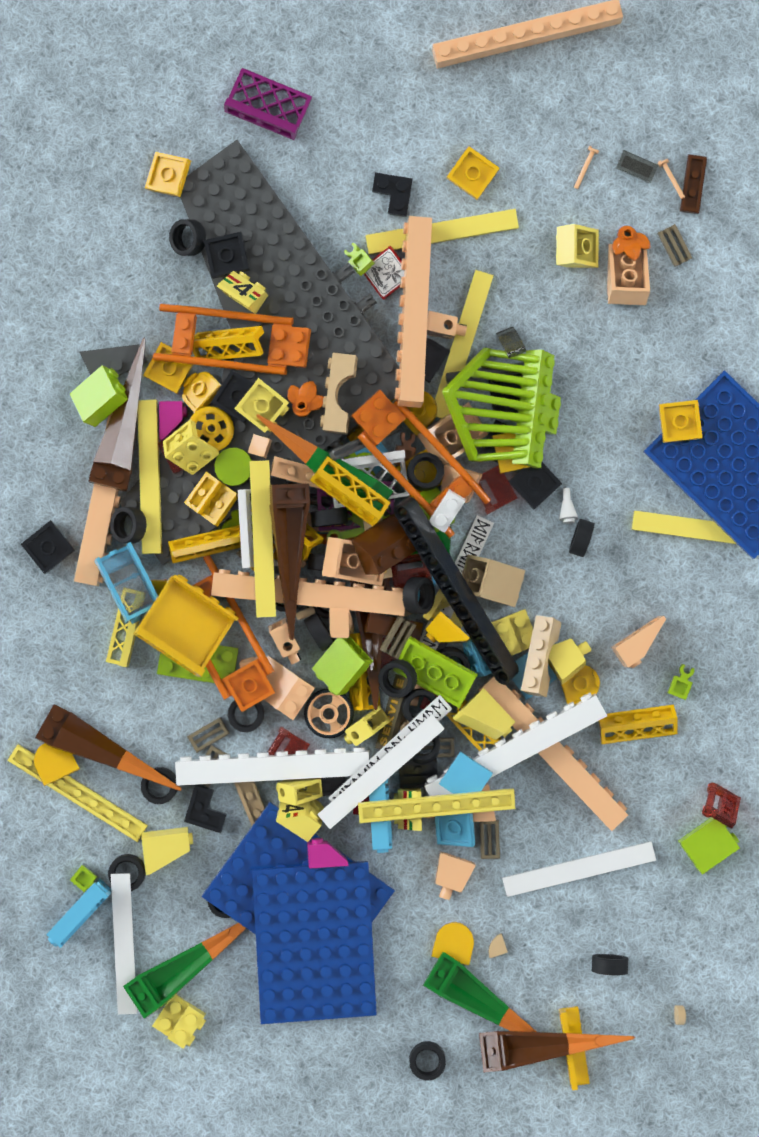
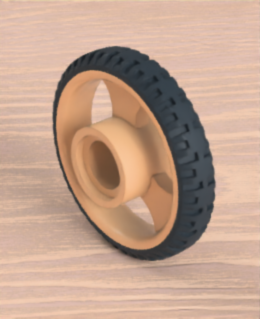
[304,689,354,738]

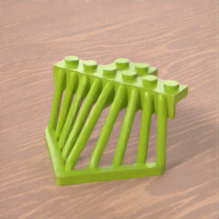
[442,348,561,468]

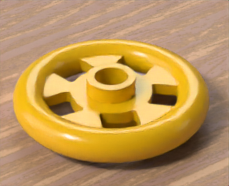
[190,406,234,451]

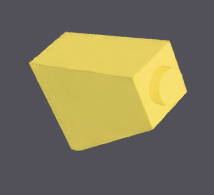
[453,688,515,740]
[141,827,193,875]

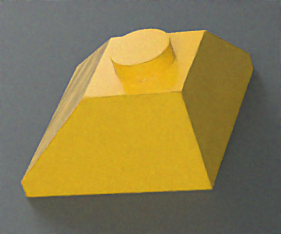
[425,611,470,643]

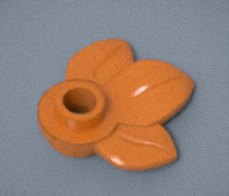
[612,226,650,261]
[287,381,324,417]

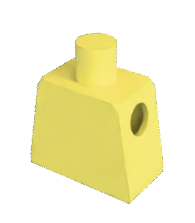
[548,639,592,685]
[344,705,391,746]
[276,778,323,806]

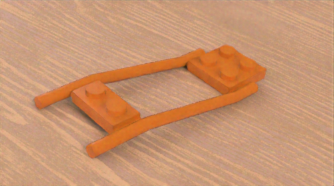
[153,304,311,375]
[351,390,491,538]
[164,555,276,712]

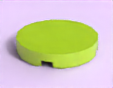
[214,448,252,486]

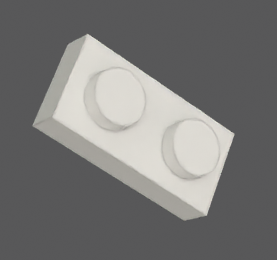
[429,489,466,533]

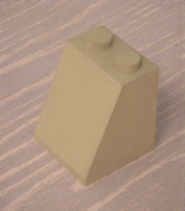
[462,554,526,607]

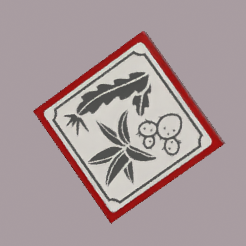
[364,246,404,300]

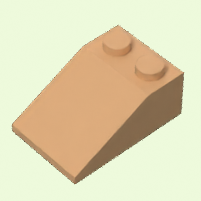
[607,244,650,305]
[417,402,488,465]
[322,537,384,586]
[611,616,666,668]
[264,656,316,720]

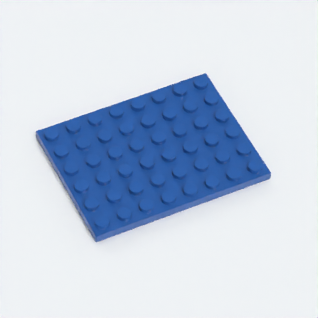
[643,370,759,559]
[202,801,395,935]
[252,861,377,1024]

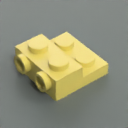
[234,378,289,433]
[491,609,533,656]
[152,994,206,1049]

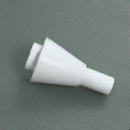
[559,488,578,524]

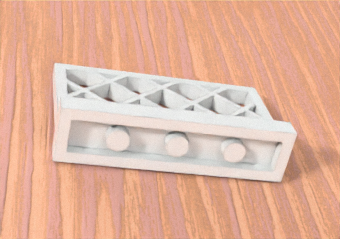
[333,450,410,508]
[238,489,278,568]

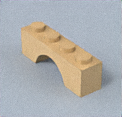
[320,353,358,435]
[521,615,561,697]

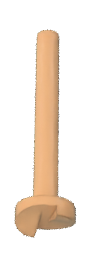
[574,146,599,189]
[658,158,685,199]

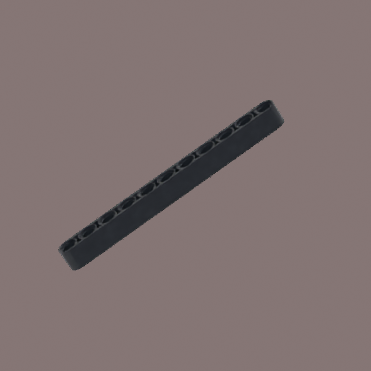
[394,497,519,685]

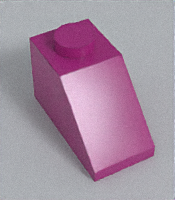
[159,401,188,441]
[307,838,348,868]

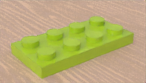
[393,636,478,708]
[157,645,239,683]

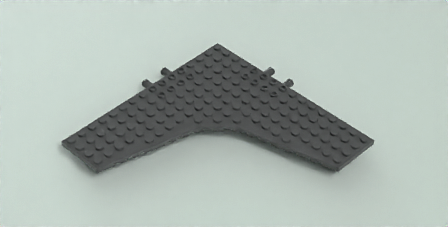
[119,140,399,565]

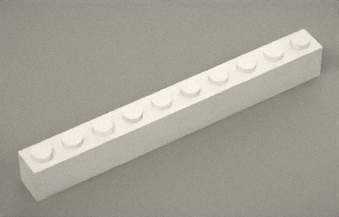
[424,693,607,796]
[175,747,370,786]

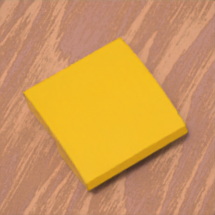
[184,472,238,527]

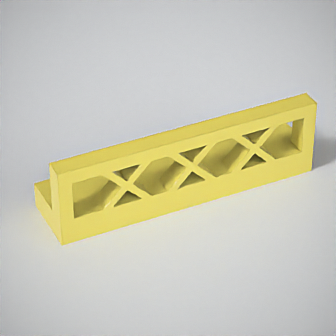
[106,587,146,667]

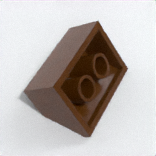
[351,514,416,575]

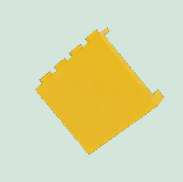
[133,574,239,677]

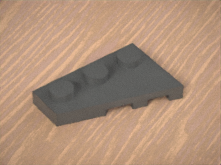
[80,344,148,376]

